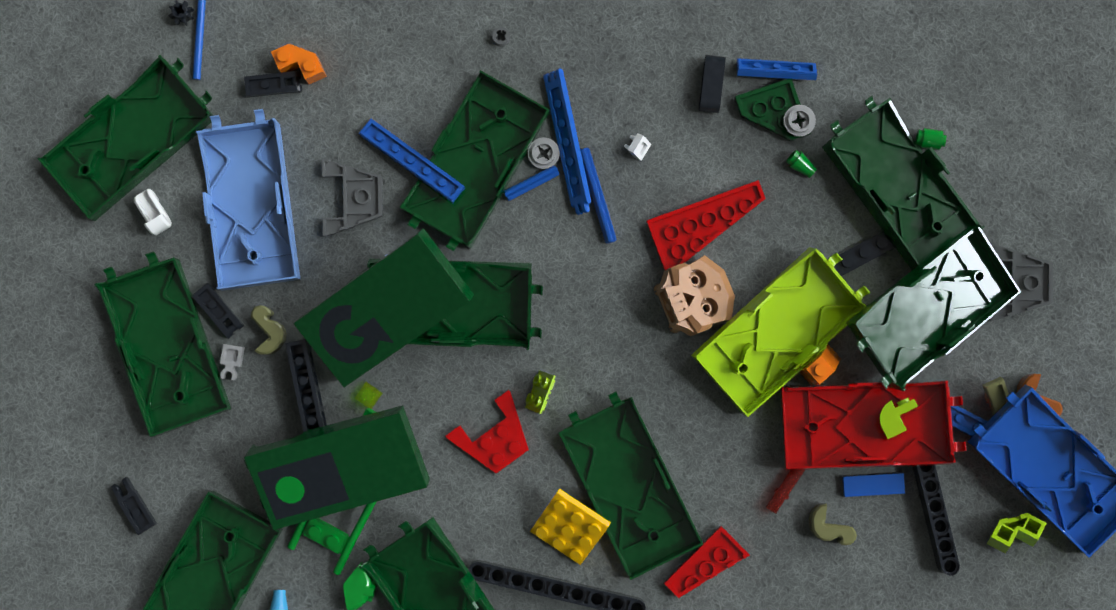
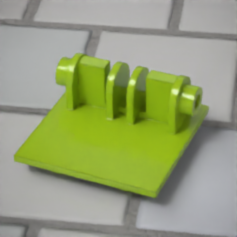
[525,370,556,414]

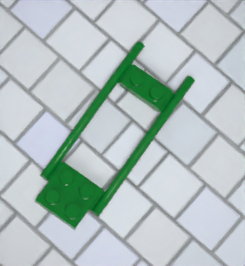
[287,408,376,575]

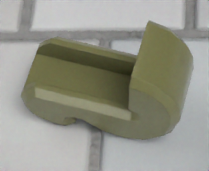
[251,305,287,355]
[809,503,857,545]

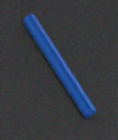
[580,148,617,243]

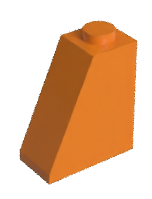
[800,344,841,385]

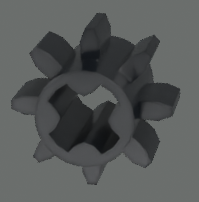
[168,0,194,26]

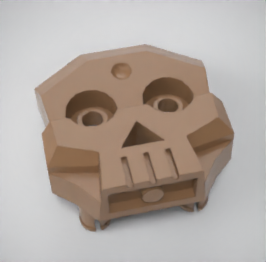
[654,255,735,337]

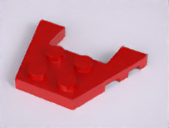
[446,390,529,473]

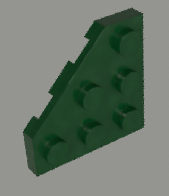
[734,79,811,141]

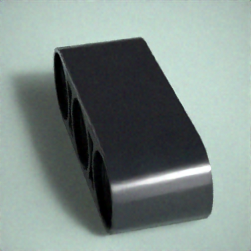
[699,55,726,113]

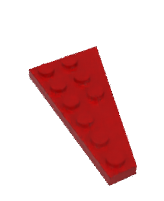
[646,180,766,271]

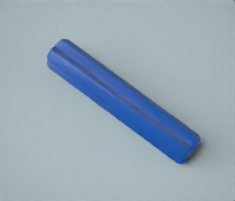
[504,166,559,201]

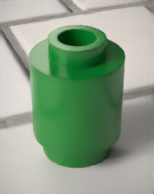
[916,128,947,150]

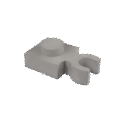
[220,344,245,380]

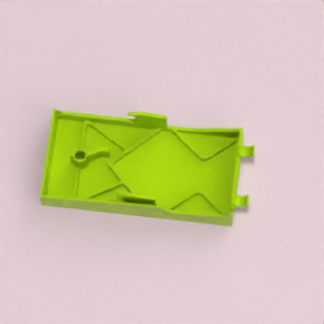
[691,247,870,417]

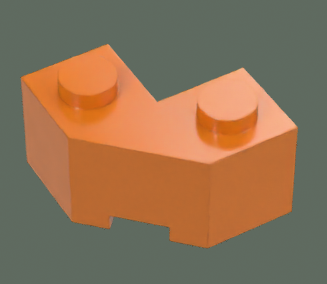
[271,44,327,84]

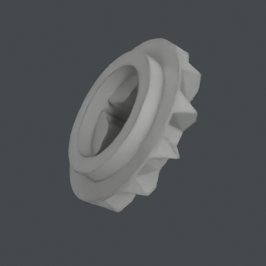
[784,105,816,137]
[528,137,560,169]

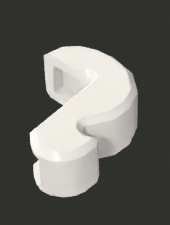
[134,189,172,236]

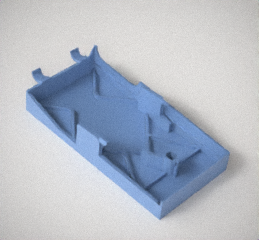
[196,109,301,291]

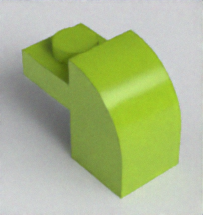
[880,398,918,440]

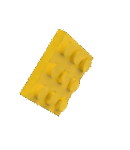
[530,489,611,565]

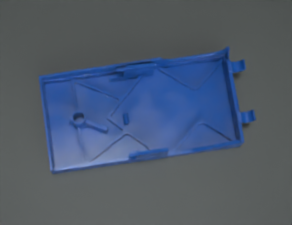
[968,384,1116,557]

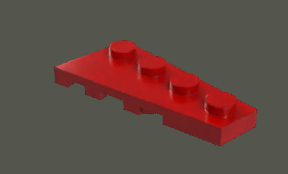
[664,525,750,598]

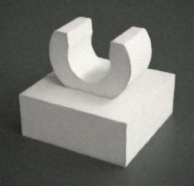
[624,133,651,161]

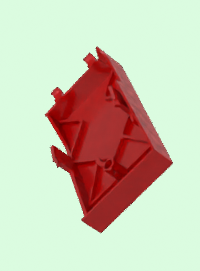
[781,381,967,470]

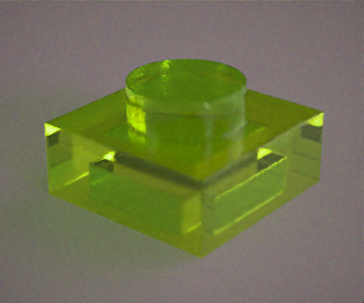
[355,382,383,409]

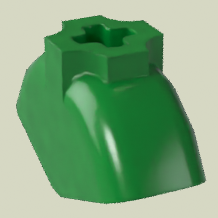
[343,562,377,610]

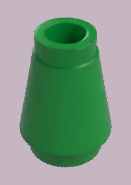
[786,150,817,178]

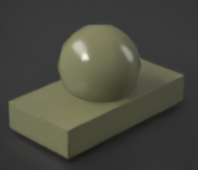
[982,377,1009,416]

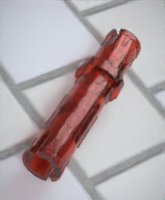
[765,469,806,514]

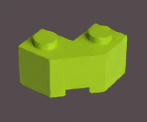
[987,513,1047,554]

